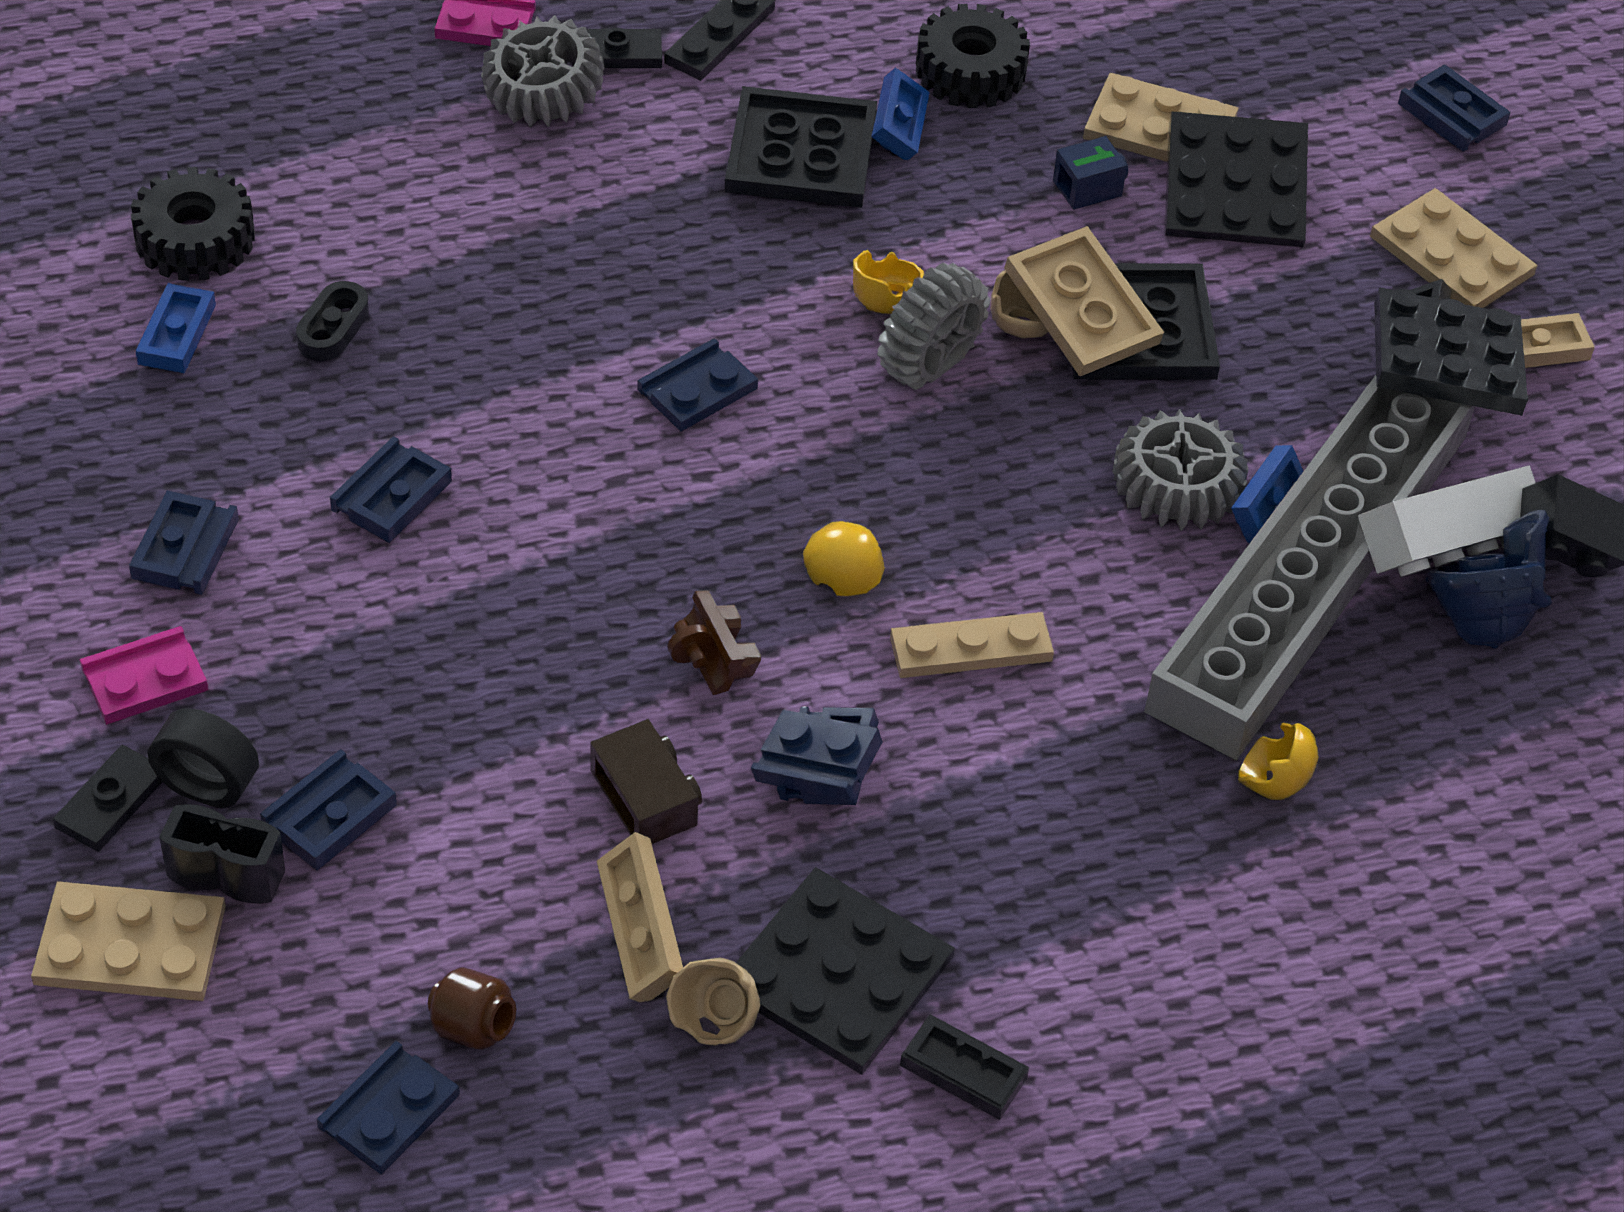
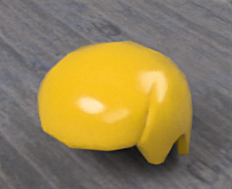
[853,250,924,314]
[803,521,885,596]
[1238,723,1319,800]

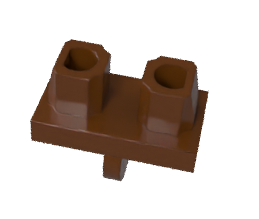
[667,590,761,696]

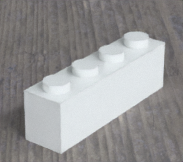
[1358,465,1535,577]

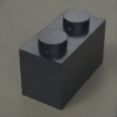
[1520,474,1624,577]

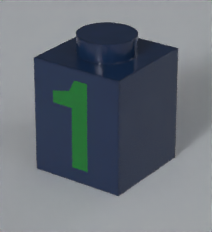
[1053,136,1128,210]

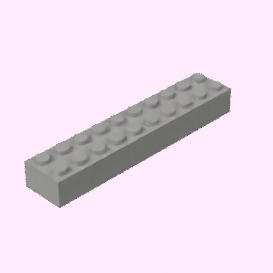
[1144,375,1475,761]

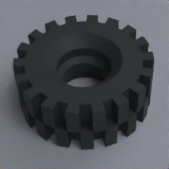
[916,4,1030,109]
[131,167,255,281]

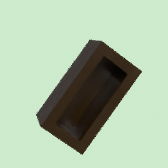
[590,719,702,844]

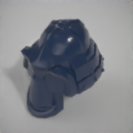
[1426,510,1552,649]

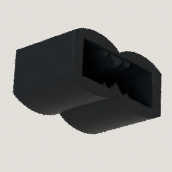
[159,804,285,904]

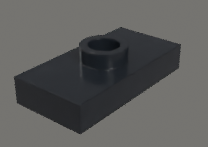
[573,28,662,68]
[53,744,162,852]
[900,1014,1030,1120]

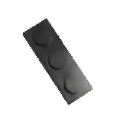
[664,0,775,81]

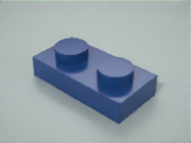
[871,67,930,160]
[136,283,216,373]
[1231,445,1303,543]

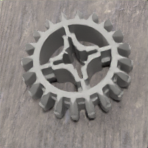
[481,15,604,128]
[877,262,991,390]
[1113,409,1248,531]

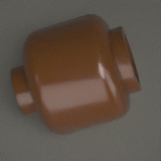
[428,967,517,1050]

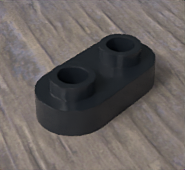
[296,281,369,361]

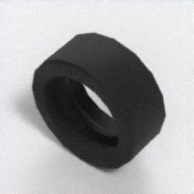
[147,708,259,808]

